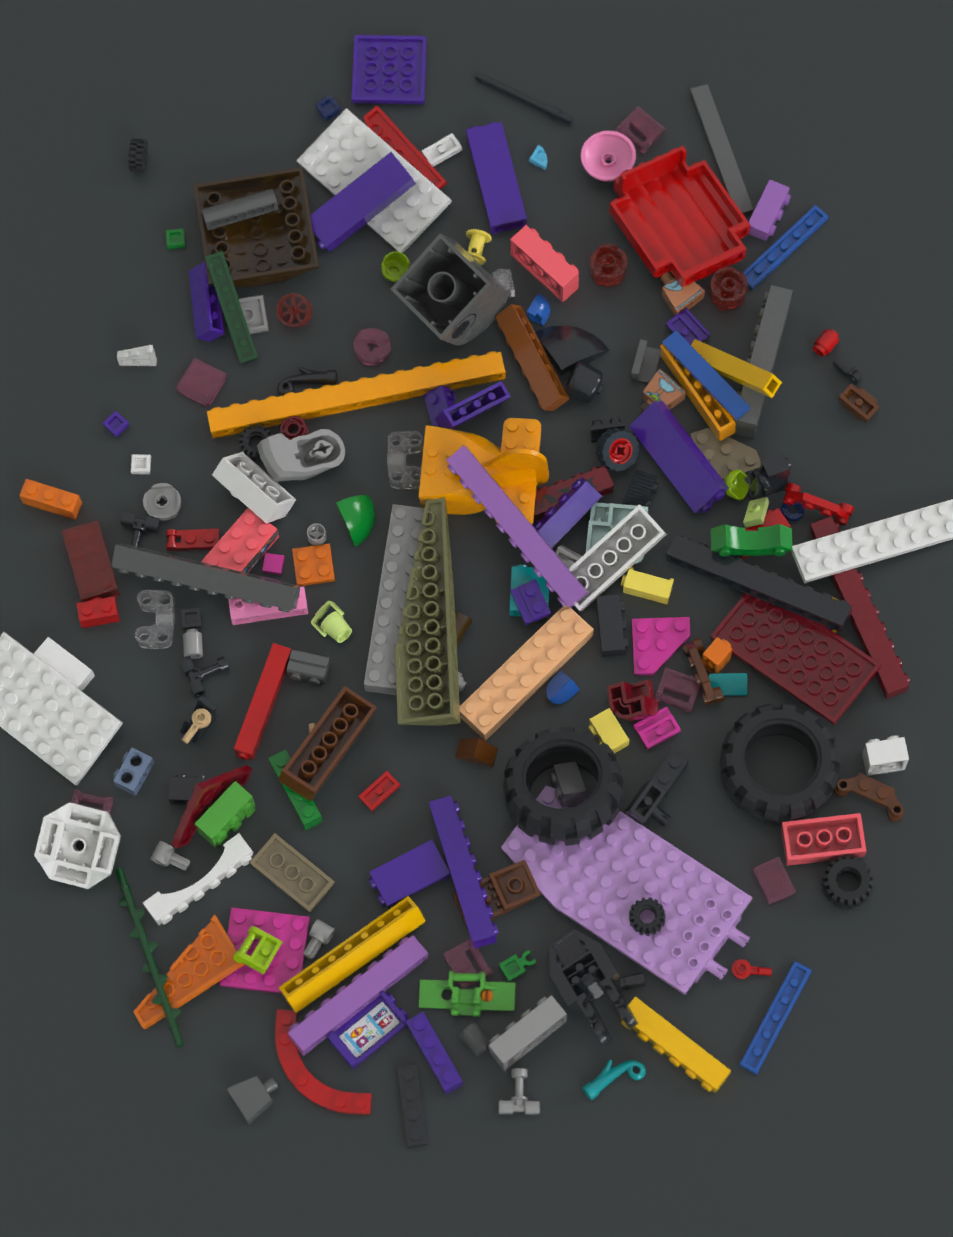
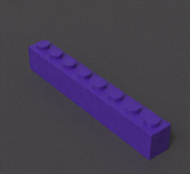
[429,795,499,949]

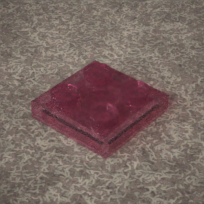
[176,358,227,407]

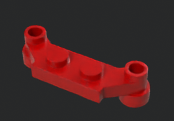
[783,483,854,526]

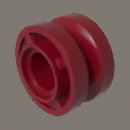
[280,416,309,439]

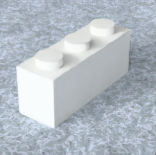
[34,637,95,691]

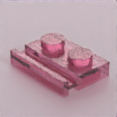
[753,857,796,905]

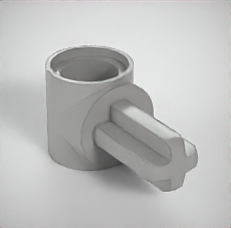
[150,841,190,871]
[303,920,335,959]

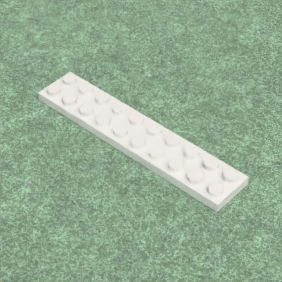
[791,499,953,583]

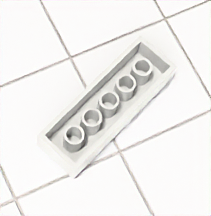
[569,505,667,611]

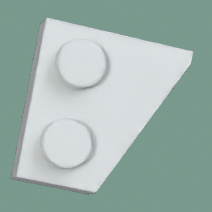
[117,345,157,366]

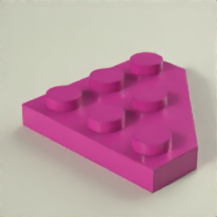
[632,617,690,676]

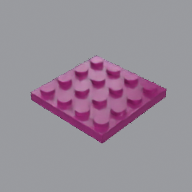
[220,907,310,994]

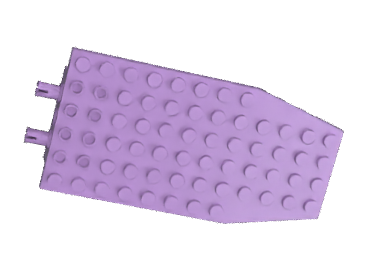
[501,786,752,995]

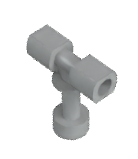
[499,1068,540,1115]

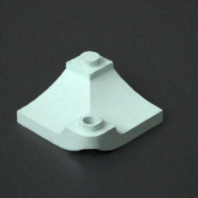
[586,503,648,564]

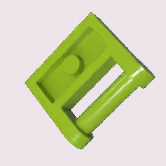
[233,926,282,974]

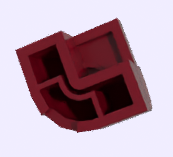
[607,680,658,721]

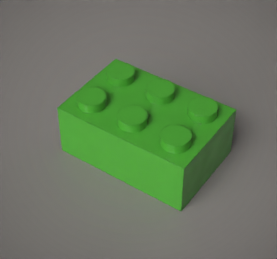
[195,781,256,848]

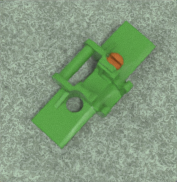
[419,971,516,1016]

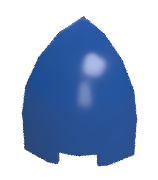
[527,293,551,327]
[546,671,580,704]

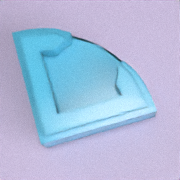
[529,145,547,170]

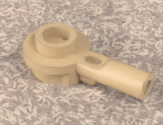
[181,709,211,744]

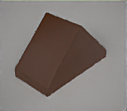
[455,738,498,767]

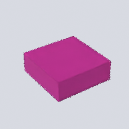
[262,553,285,575]

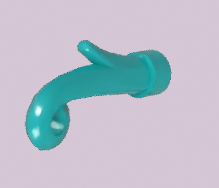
[582,1060,646,1100]

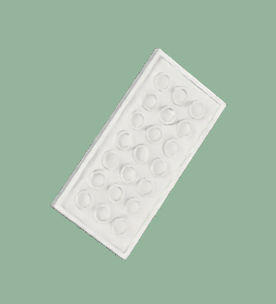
[297,108,452,253]
[0,632,123,785]

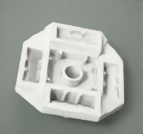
[34,803,121,889]

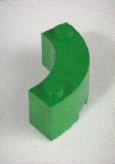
[711,524,793,556]

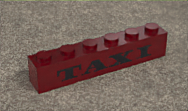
[534,466,614,522]

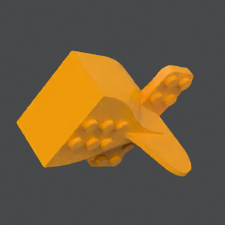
[419,418,549,525]

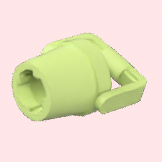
[311,601,352,643]

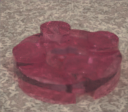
[354,328,391,365]

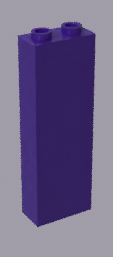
[466,122,527,234]
[310,152,416,252]
[629,401,729,513]

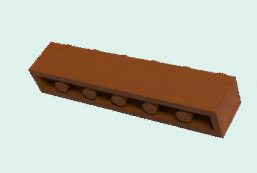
[495,304,570,411]

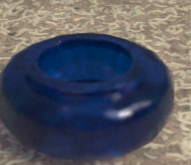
[781,502,805,521]

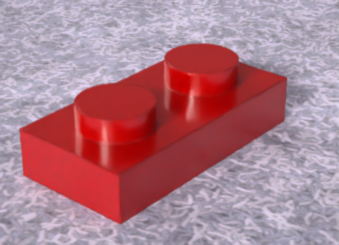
[358,771,400,812]

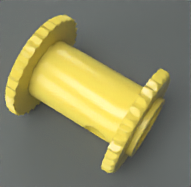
[466,229,491,265]

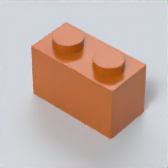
[702,637,733,674]

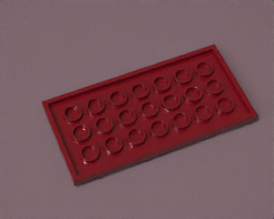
[710,593,881,725]

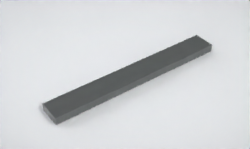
[690,84,754,215]

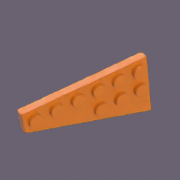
[133,915,245,1030]

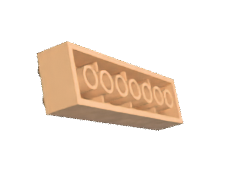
[460,605,594,741]

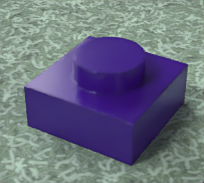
[102,411,129,438]

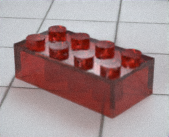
[61,520,121,602]

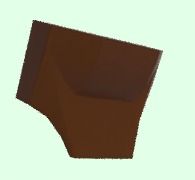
[838,384,880,423]

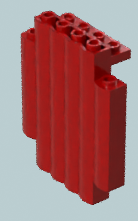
[609,146,751,287]

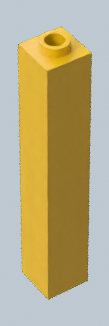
[691,339,782,398]

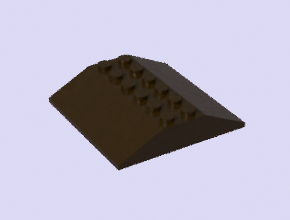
[193,167,319,287]

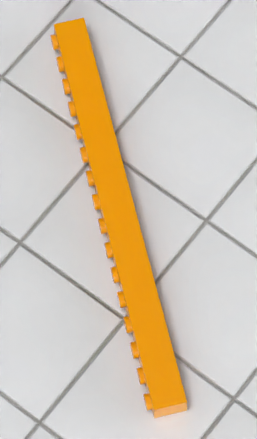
[207,351,506,439]

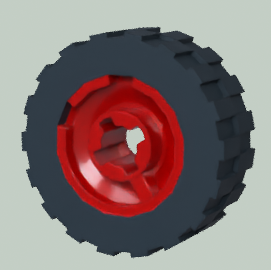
[596,428,639,472]

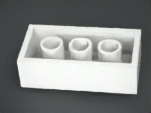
[212,452,296,523]

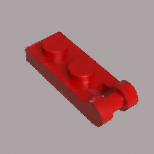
[166,528,220,551]

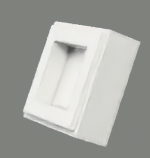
[131,454,151,475]

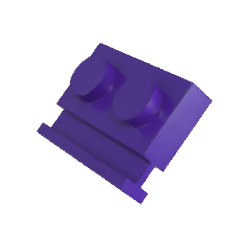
[665,308,710,345]
[510,579,551,625]

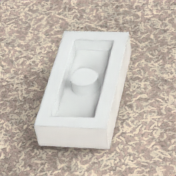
[421,133,462,167]

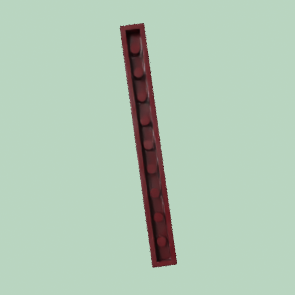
[809,516,910,699]

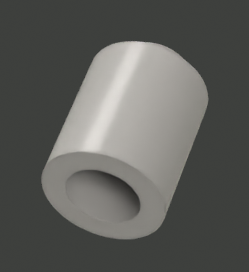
[183,629,203,659]

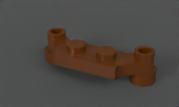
[682,637,725,705]
[834,773,904,822]

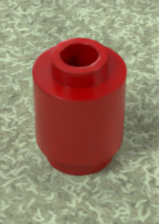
[812,329,839,357]

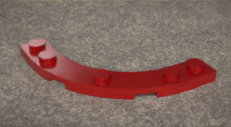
[275,1009,372,1115]

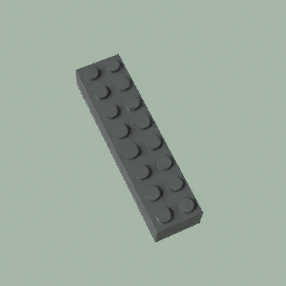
[731,285,793,439]

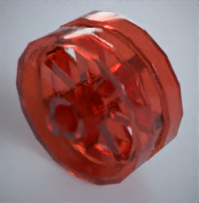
[276,293,312,327]

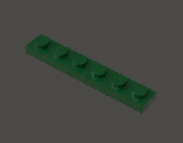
[205,251,258,364]

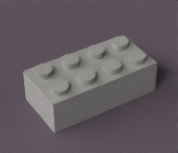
[489,995,567,1071]

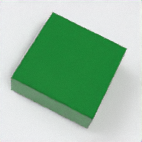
[166,228,186,249]

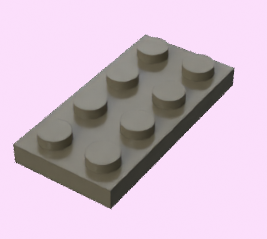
[249,833,335,913]

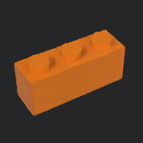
[19,479,82,520]

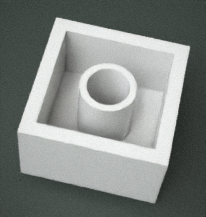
[862,736,909,776]

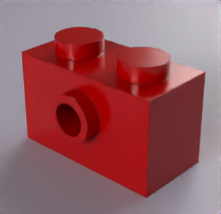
[76,596,120,628]

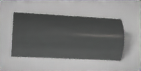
[201,189,278,230]

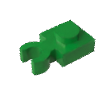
[499,950,536,982]

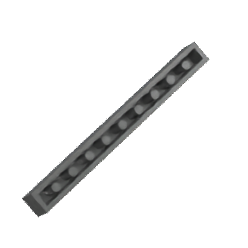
[111,543,301,612]

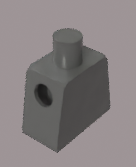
[227,1076,278,1124]

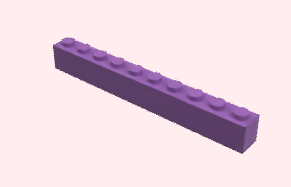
[447,445,588,608]

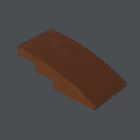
[452,860,541,930]

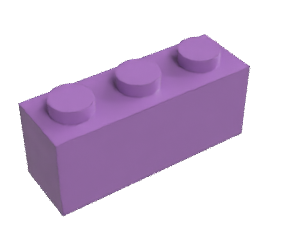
[749,180,791,241]

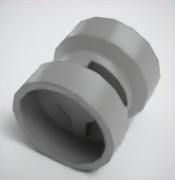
[307,523,327,546]

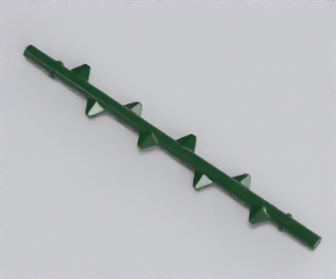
[115,868,184,1048]

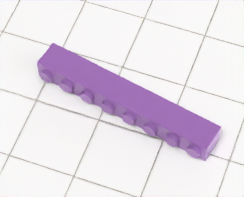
[288,935,428,1056]

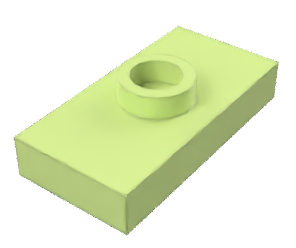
[743,497,769,528]

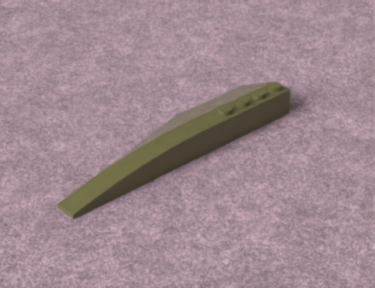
[395,497,460,726]

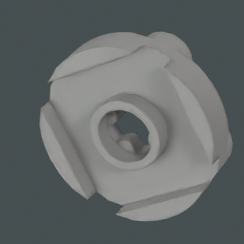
[143,483,182,521]

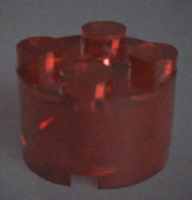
[590,244,627,287]
[709,267,748,310]

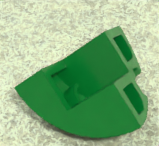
[336,495,376,547]

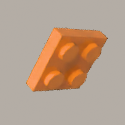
[292,543,335,586]

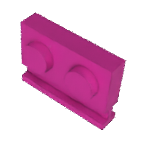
[633,707,681,750]

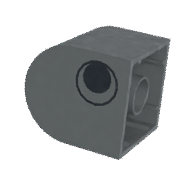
[390,233,508,346]

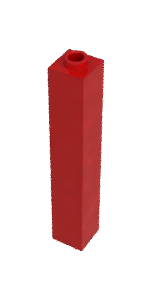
[234,643,292,760]

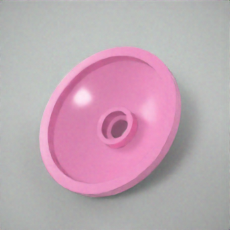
[581,131,636,181]

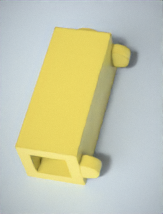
[621,567,674,605]

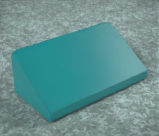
[708,673,747,696]

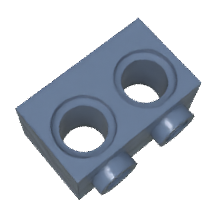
[113,748,154,796]

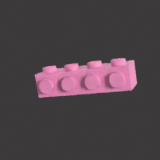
[228,587,308,625]

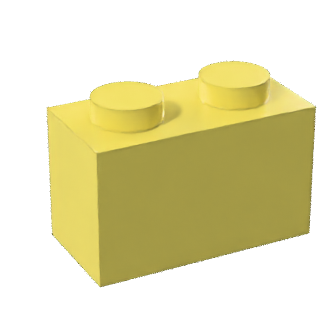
[588,708,629,753]

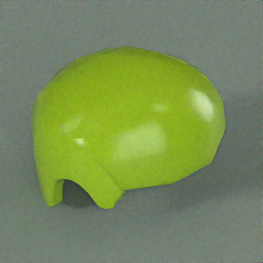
[381,251,410,282]
[724,469,749,500]

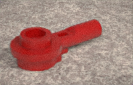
[732,959,772,979]

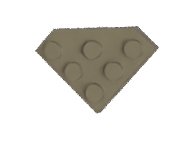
[690,428,761,481]

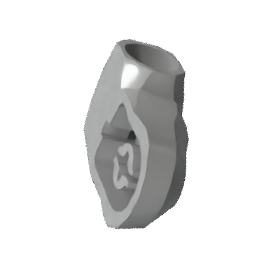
[257,429,345,482]

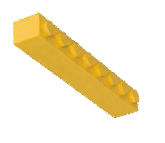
[278,896,426,1013]

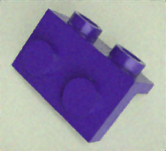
[423,385,455,427]

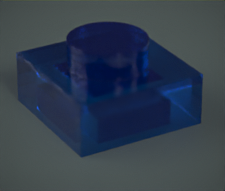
[315,95,341,120]

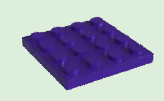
[352,35,427,104]

